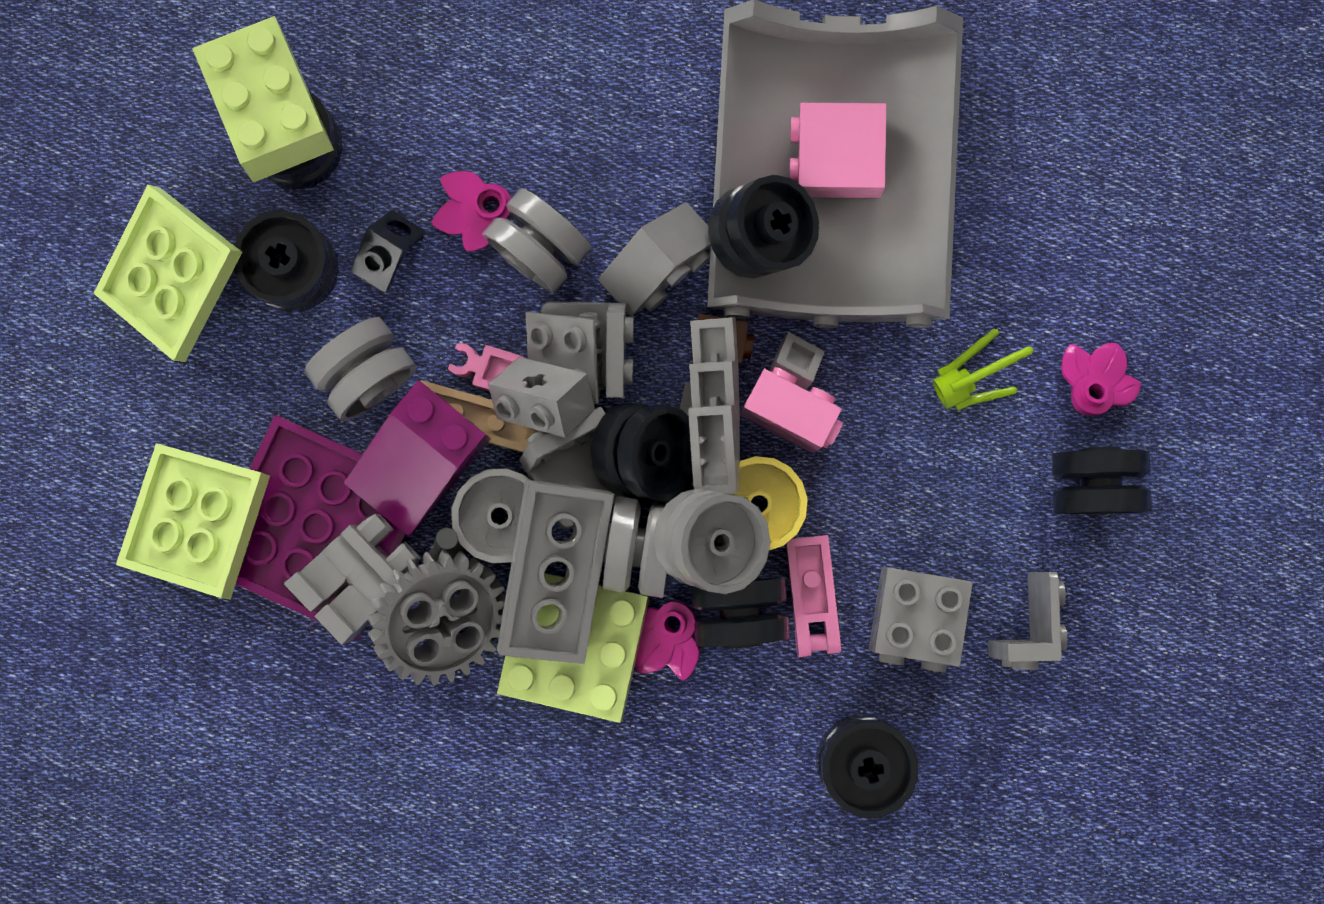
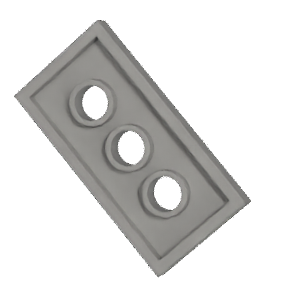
[496,479,614,664]

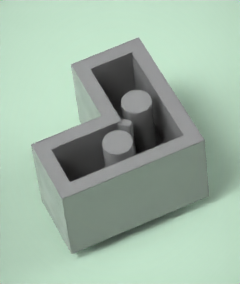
[598,202,711,317]

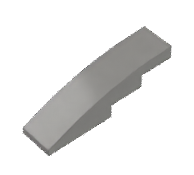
[688,317,740,494]

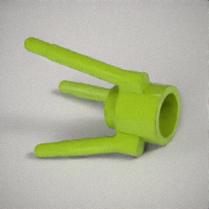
[932,329,1034,411]

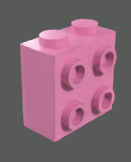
[789,103,886,198]
[740,367,843,453]

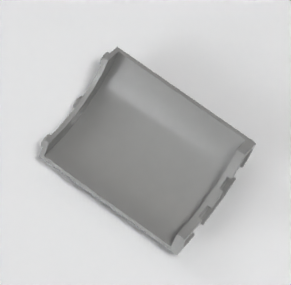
[707,0,963,328]

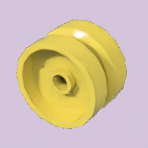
[731,456,808,550]

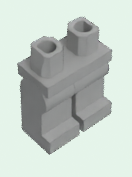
[284,514,421,645]

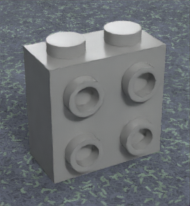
[868,567,973,673]

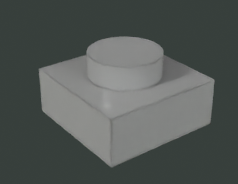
[769,332,825,390]

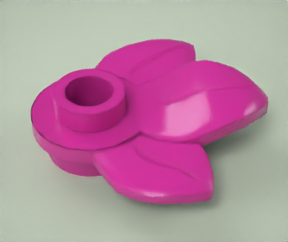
[432,171,511,252]
[1061,343,1141,416]
[635,601,700,680]

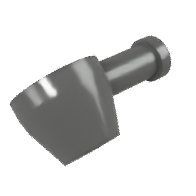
[422,527,468,564]

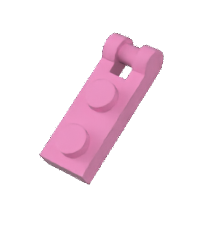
[785,535,841,658]

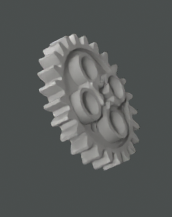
[368,550,505,686]

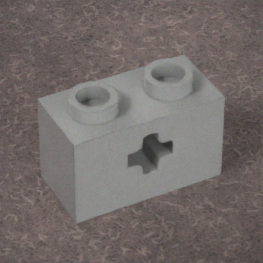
[488,357,595,438]

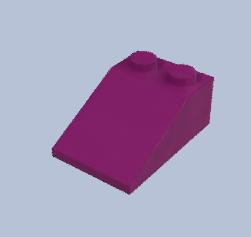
[344,380,491,537]

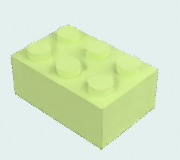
[192,16,334,183]

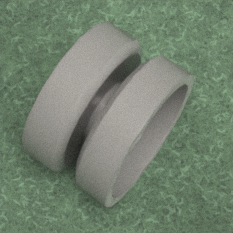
[482,188,592,294]
[304,317,417,422]
[451,468,529,563]
[654,488,770,594]
[603,497,667,598]

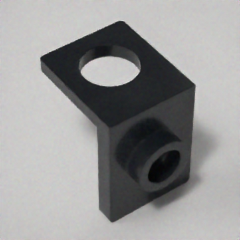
[351,210,426,293]

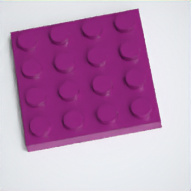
[236,415,407,639]

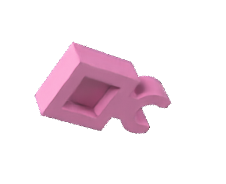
[448,343,525,392]

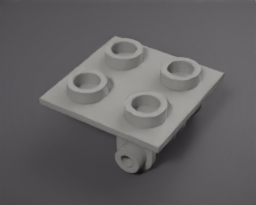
[525,311,604,404]

